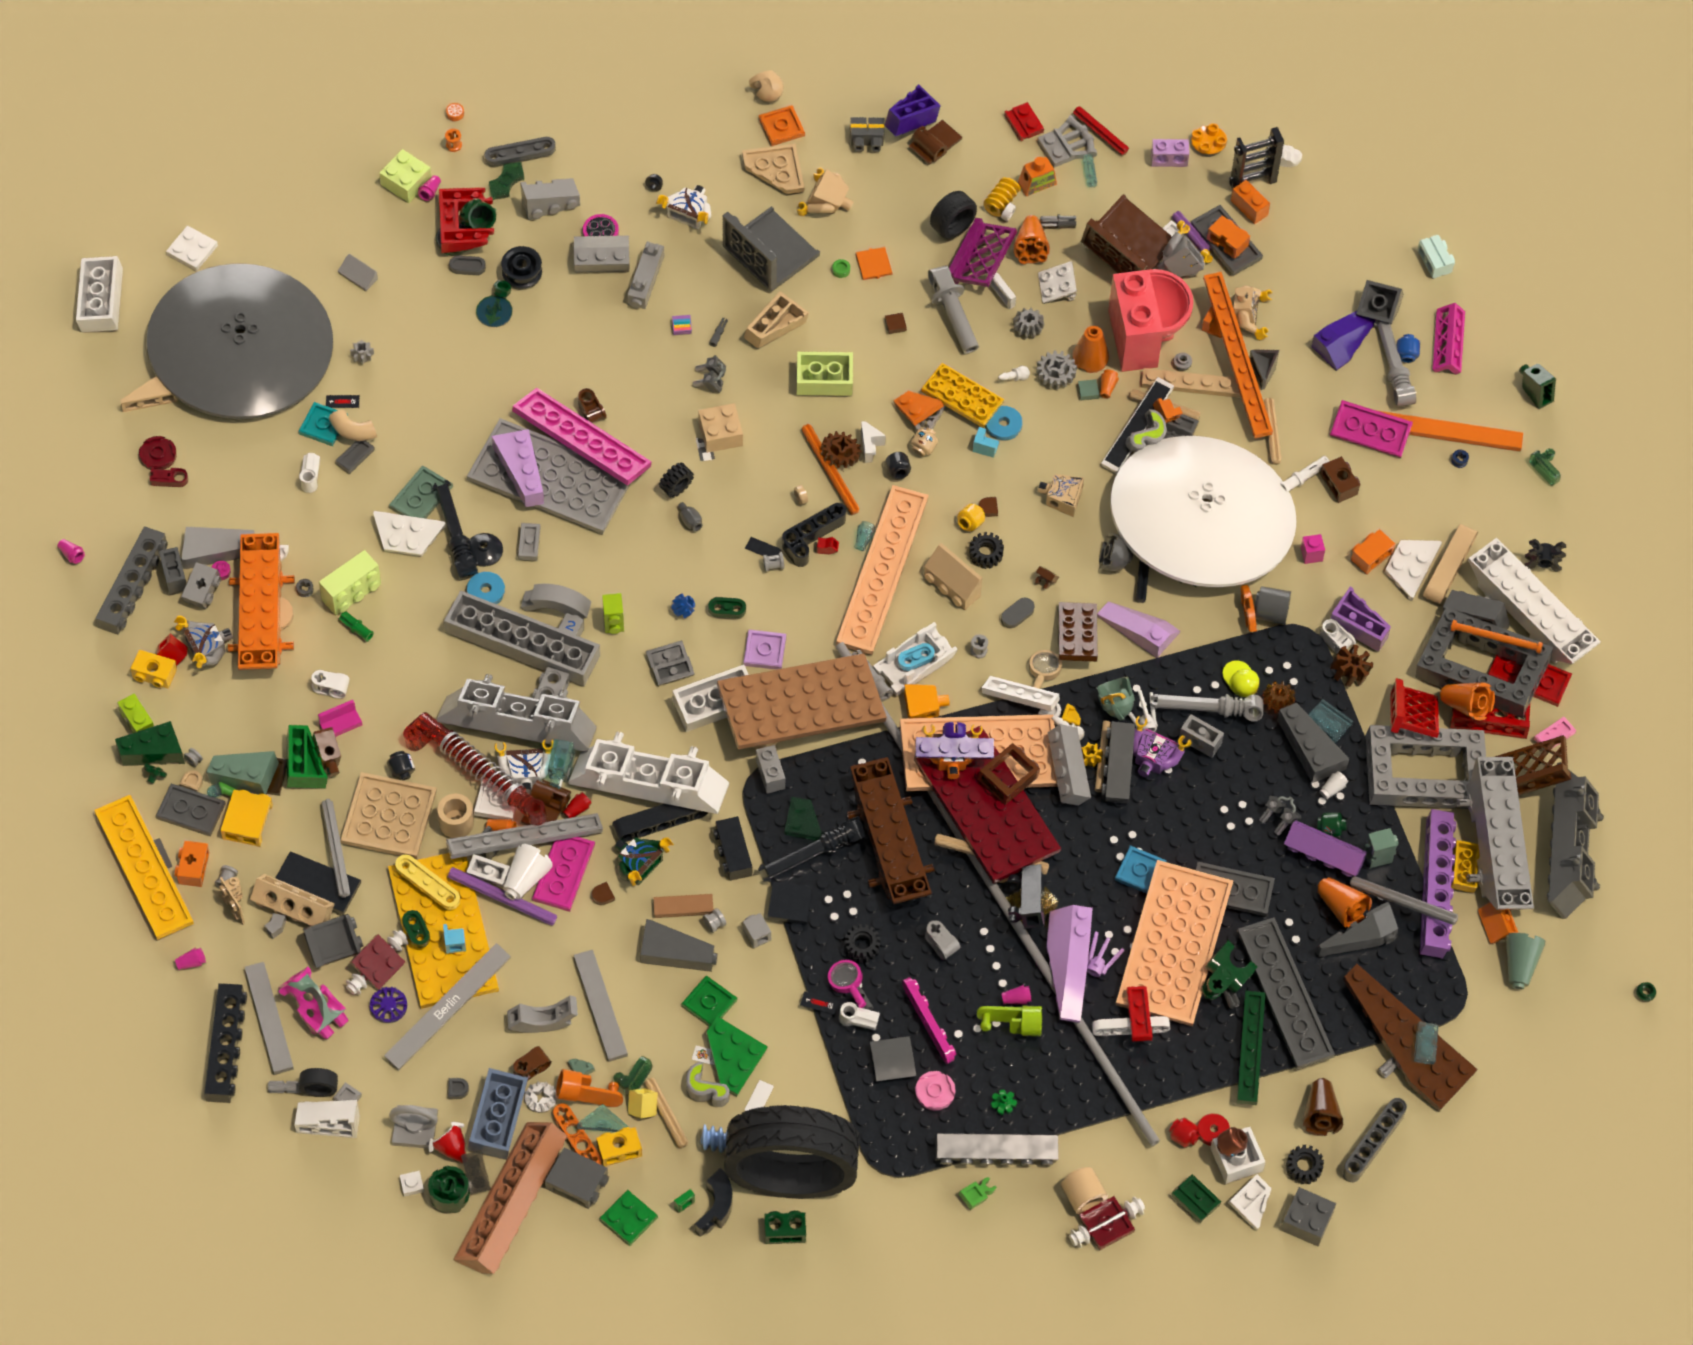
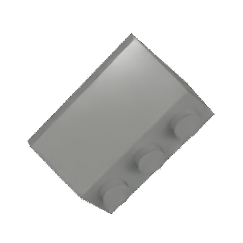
[574,236,630,272]

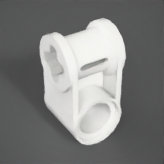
[1320,619,1356,654]
[311,670,350,699]

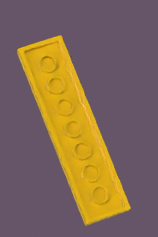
[94,795,194,940]

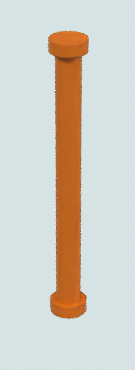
[1451,620,1543,654]

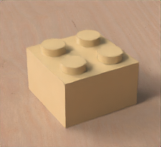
[698,403,743,453]

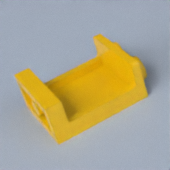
[221,790,273,847]

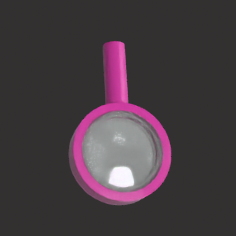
[828,960,866,1008]

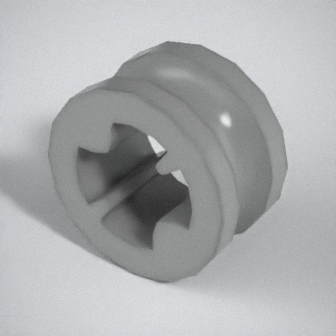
[183,748,203,767]

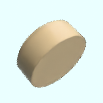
[794,485,808,505]

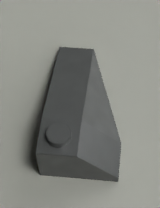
[1317,902,1398,957]

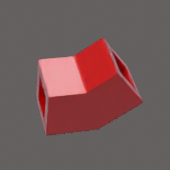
[817,537,839,555]

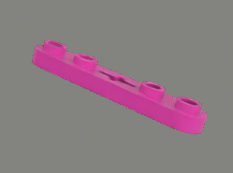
[902,977,956,1064]

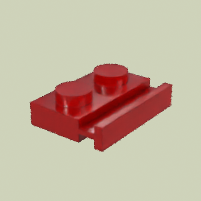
[1004,102,1044,141]

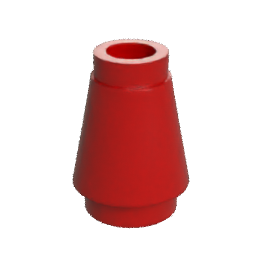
[563,792,592,818]

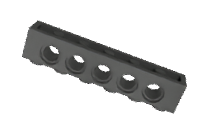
[95,526,168,635]

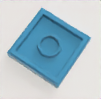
[1115,846,1166,894]

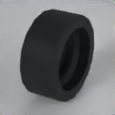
[299,1068,338,1097]

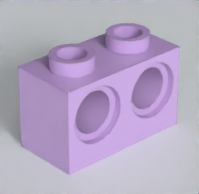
[1151,139,1189,167]

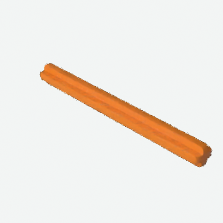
[802,424,859,515]

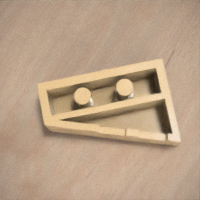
[744,291,809,349]

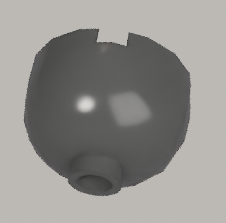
[1099,533,1133,572]

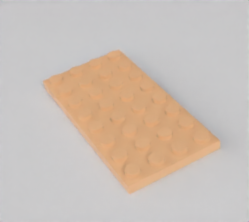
[899,714,1058,791]
[1116,860,1233,1026]

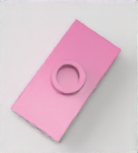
[1534,717,1576,749]

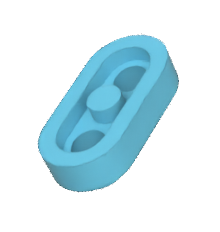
[898,643,935,671]

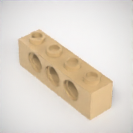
[250,874,335,926]

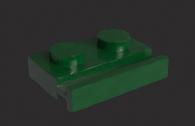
[1171,1174,1222,1223]

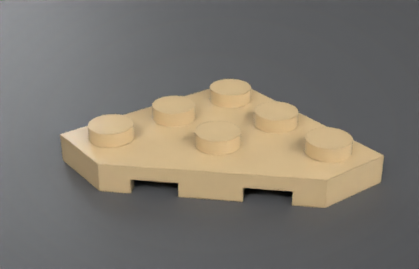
[742,144,804,194]

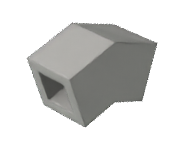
[264,913,286,939]

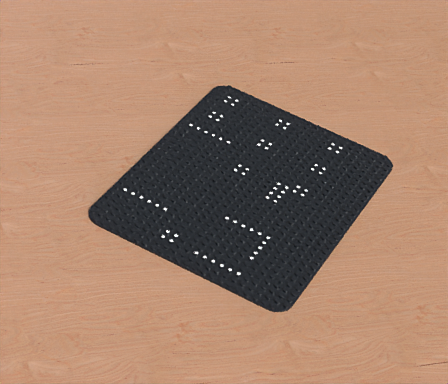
[743,624,1468,1178]

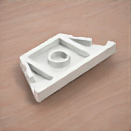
[373,511,446,557]
[1385,540,1442,601]

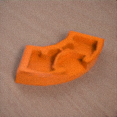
[1240,585,1257,632]

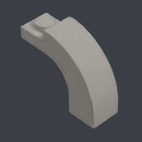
[521,584,592,619]
[507,996,578,1033]

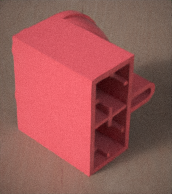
[1108,269,1193,372]

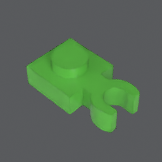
[959,1177,997,1210]

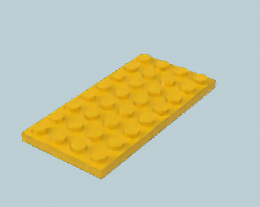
[388,853,499,1009]

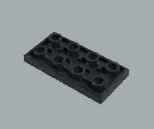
[276,851,361,915]

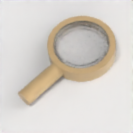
[1029,650,1062,689]

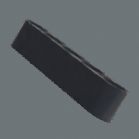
[612,804,709,842]

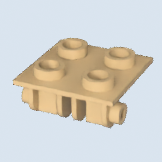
[219,877,245,925]

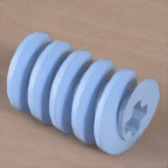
[701,1124,727,1153]

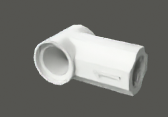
[299,453,320,493]
[839,1002,880,1031]

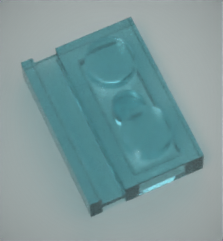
[1308,699,1353,743]

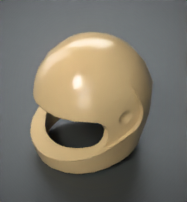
[749,70,784,102]

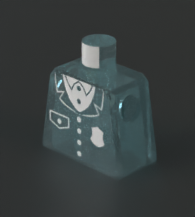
[548,739,576,789]

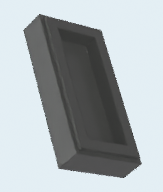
[335,440,375,474]

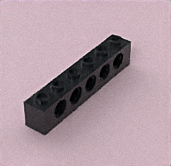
[204,983,247,1103]

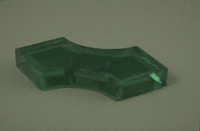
[489,162,525,200]

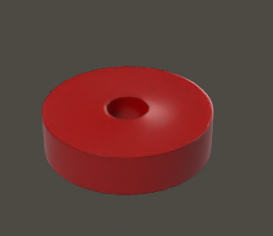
[1198,1113,1230,1146]

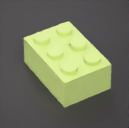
[797,352,853,396]
[319,550,381,616]

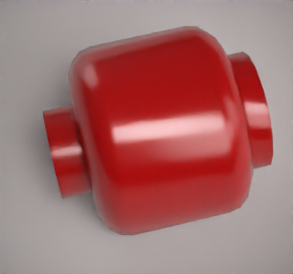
[1169,1118,1200,1148]

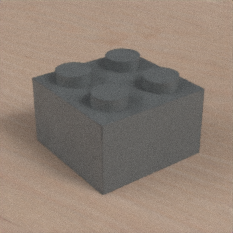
[1281,1187,1337,1247]

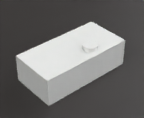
[76,256,123,332]
[672,665,749,732]

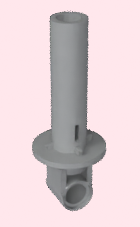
[928,265,979,354]

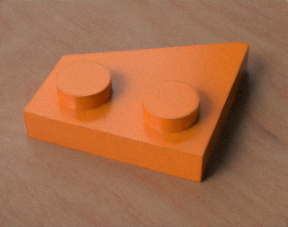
[893,390,944,426]

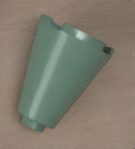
[1506,933,1546,989]

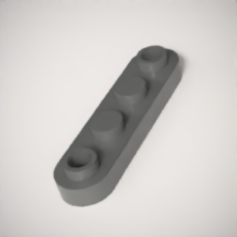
[485,137,556,166]

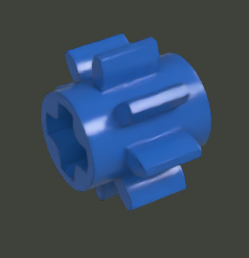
[672,593,695,618]

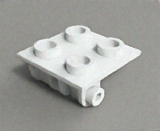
[1038,261,1077,304]

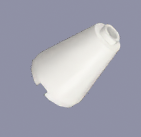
[503,844,552,900]

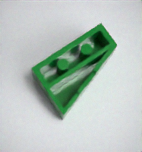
[287,725,328,789]

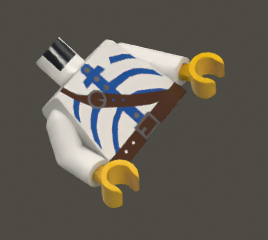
[656,185,711,230]
[494,739,555,795]

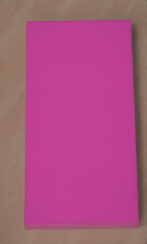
[1330,400,1413,458]
[532,837,595,912]

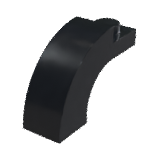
[695,1167,733,1237]

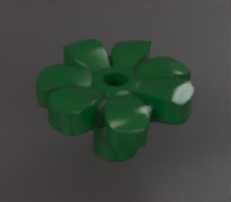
[144,763,167,783]

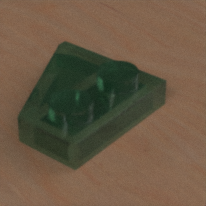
[785,797,822,840]

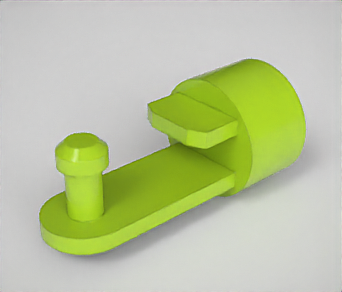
[977,1006,1042,1036]

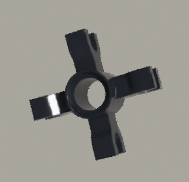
[1525,539,1566,572]

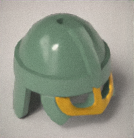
[1097,677,1135,721]

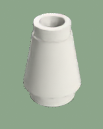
[1319,771,1348,799]

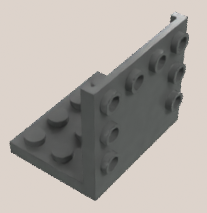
[722,206,820,292]

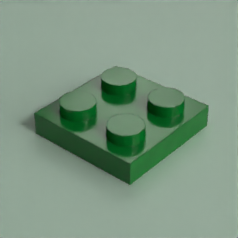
[600,1190,658,1246]

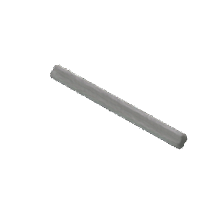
[321,799,350,898]
[1350,876,1458,925]

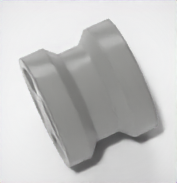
[703,908,727,933]

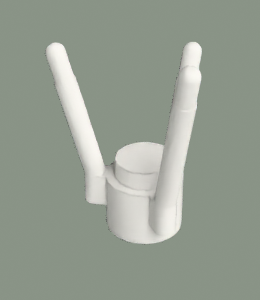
[1128,690,1158,732]

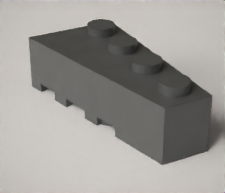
[1277,703,1349,783]
[1102,722,1135,804]

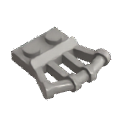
[1037,115,1097,168]

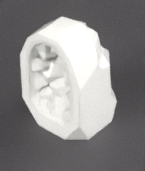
[1280,145,1302,167]

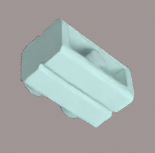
[1417,235,1455,279]

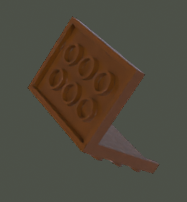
[1081,194,1172,273]

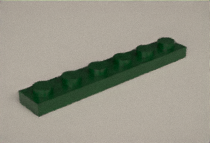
[1237,991,1265,1105]

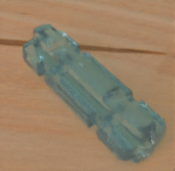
[1083,154,1097,187]

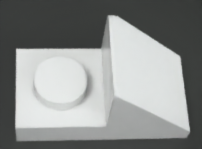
[861,421,886,463]

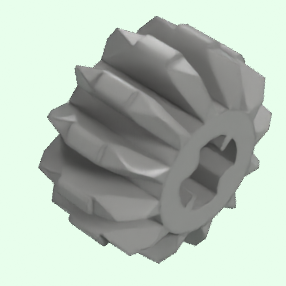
[1013,307,1045,339]

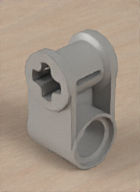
[925,921,960,960]

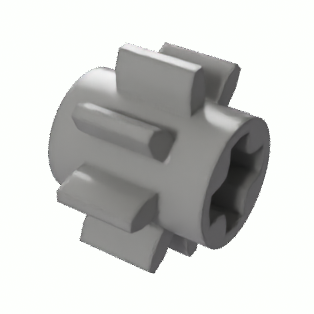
[350,340,374,364]

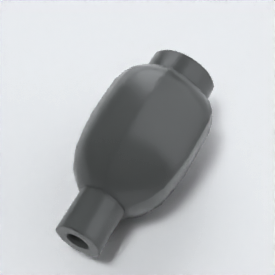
[678,502,703,531]

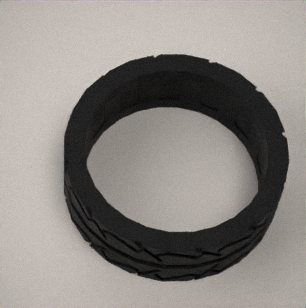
[724,1105,859,1199]

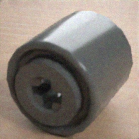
[1254,586,1291,625]

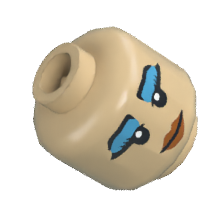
[911,428,938,457]

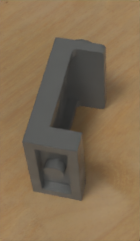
[302,914,363,968]
[545,1147,609,1209]

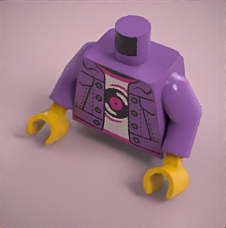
[1133,716,1191,777]

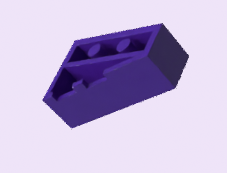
[884,84,941,136]

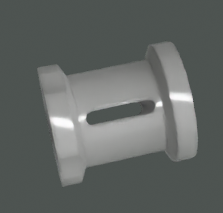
[763,552,784,572]
[970,634,988,659]
[215,865,238,889]

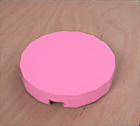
[915,1071,955,1111]

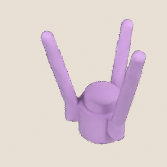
[1087,932,1124,977]

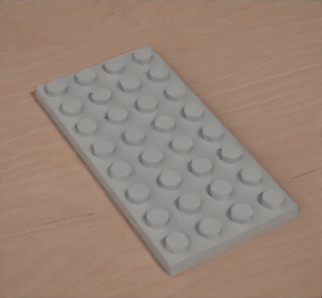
[467,418,631,534]

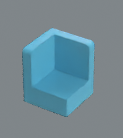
[973,427,999,458]
[443,924,466,954]

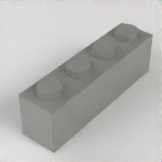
[1048,724,1091,806]

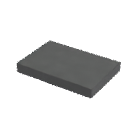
[156,783,226,837]

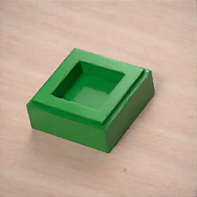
[674,1189,695,1213]

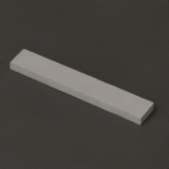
[574,949,628,1062]
[245,962,294,1075]

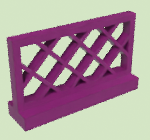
[949,218,1017,287]

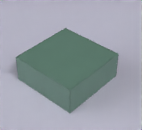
[1078,379,1099,401]

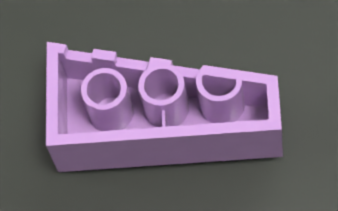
[492,429,544,507]

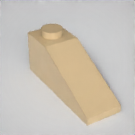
[120,377,178,412]

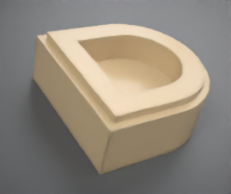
[179,770,203,792]

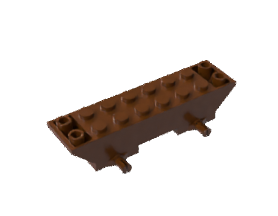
[846,757,934,904]

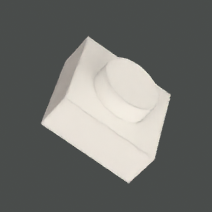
[400,1171,424,1197]

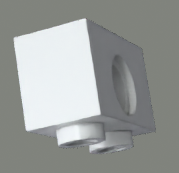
[467,854,510,888]

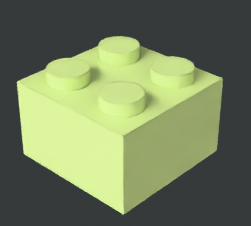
[379,149,432,203]

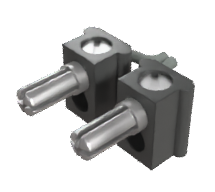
[692,355,726,393]
[1259,796,1302,835]

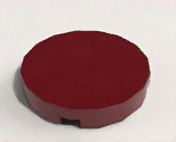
[139,436,177,470]

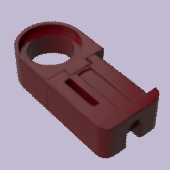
[149,467,189,487]

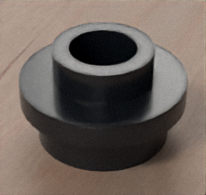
[645,174,663,191]

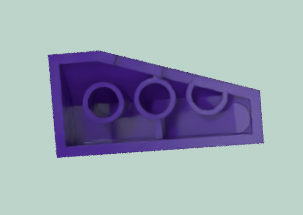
[1311,311,1376,371]

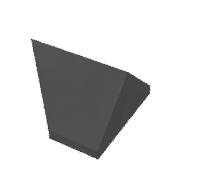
[1249,349,1279,390]

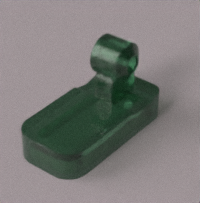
[1529,448,1561,486]
[613,1056,653,1096]

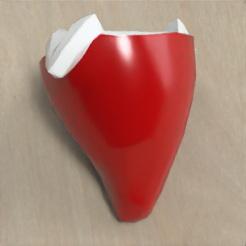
[429,1122,468,1164]

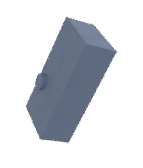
[467,1068,528,1160]

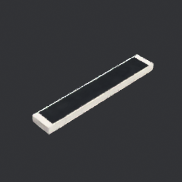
[1101,377,1174,474]

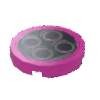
[583,214,619,236]

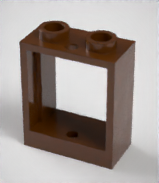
[978,743,1040,805]

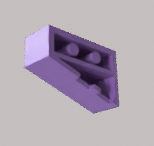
[1331,586,1391,652]

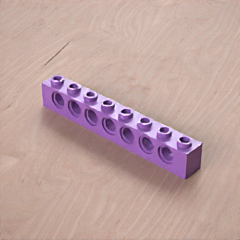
[1420,809,1457,958]

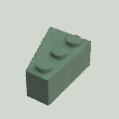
[206,751,279,794]

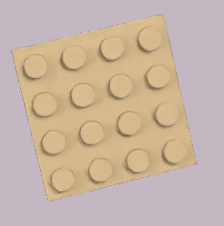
[341,772,437,859]

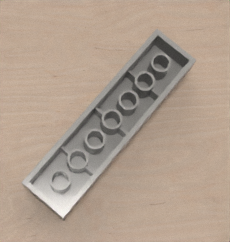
[444,590,600,686]

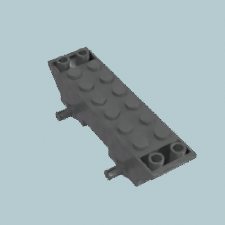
[1547,762,1604,919]

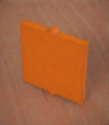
[856,247,893,280]

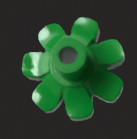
[991,1090,1017,1115]

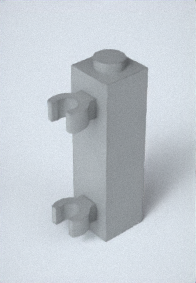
[628,241,664,309]

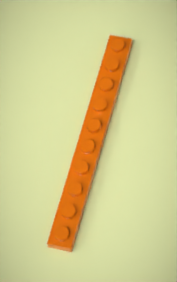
[1203,272,1273,439]

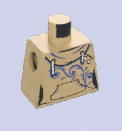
[1038,474,1084,517]

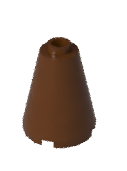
[1303,1078,1343,1136]

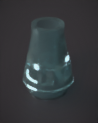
[854,521,876,551]

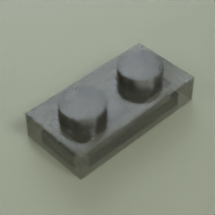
[461,1150,491,1195]

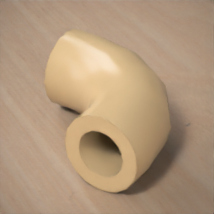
[329,410,377,441]

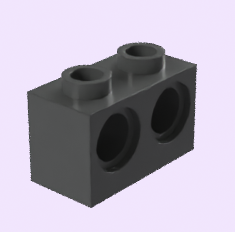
[159,547,187,594]

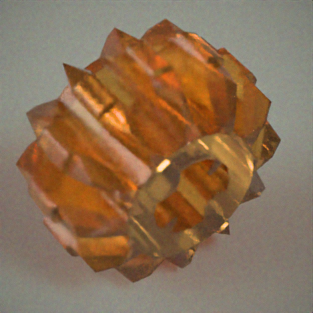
[1263,681,1295,713]

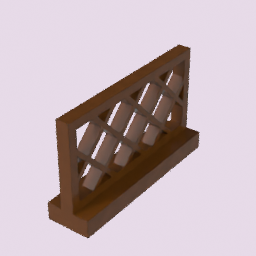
[1495,735,1571,796]

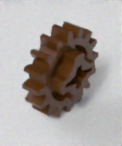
[820,431,862,468]

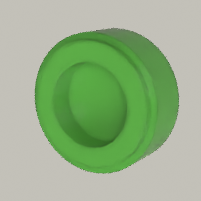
[832,259,850,278]

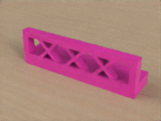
[1433,303,1465,375]

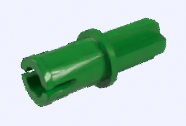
[339,611,374,642]

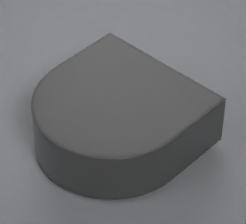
[448,1078,469,1099]

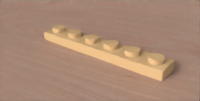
[1142,368,1241,398]

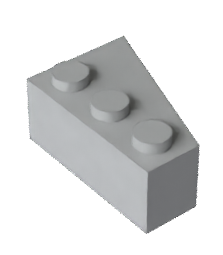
[520,178,580,220]

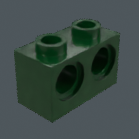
[764,1210,806,1244]

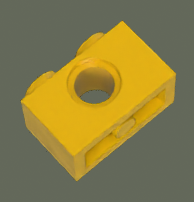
[130,650,177,689]
[596,1127,642,1167]

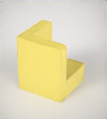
[628,1088,658,1118]

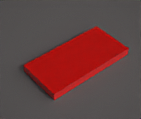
[1488,655,1572,707]

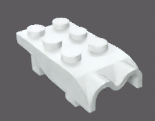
[873,622,957,696]

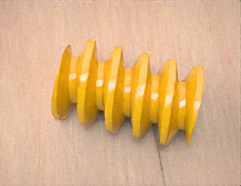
[983,177,1021,217]

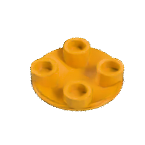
[1191,123,1227,154]

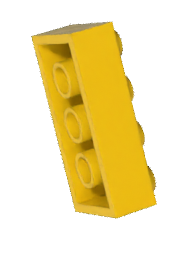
[1451,840,1480,893]

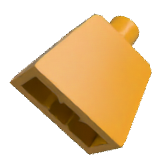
[904,684,950,719]

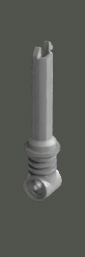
[1374,320,1416,406]
[1150,694,1264,721]

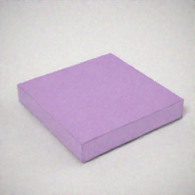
[744,630,786,670]

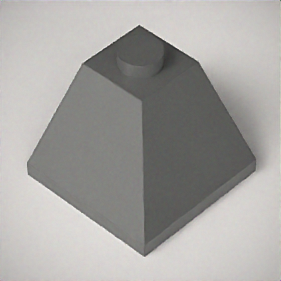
[1356,280,1404,324]

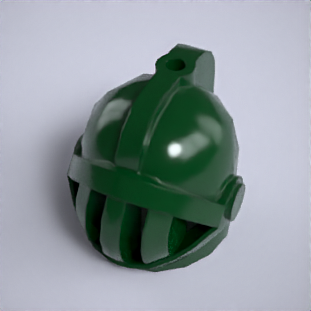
[459,198,497,229]

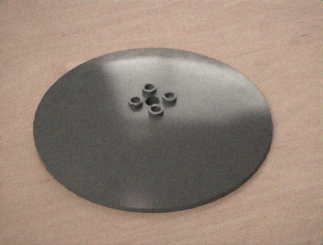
[147,264,333,419]

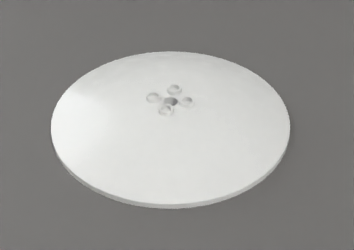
[1110,436,1296,587]

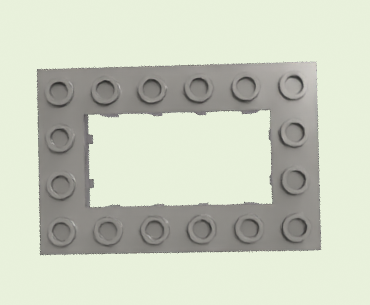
[1365,725,1486,809]

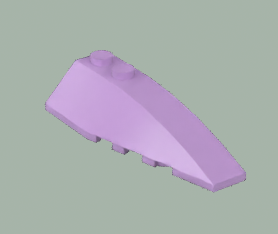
[1046,905,1092,1023]

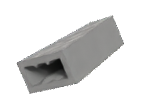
[182,527,255,569]

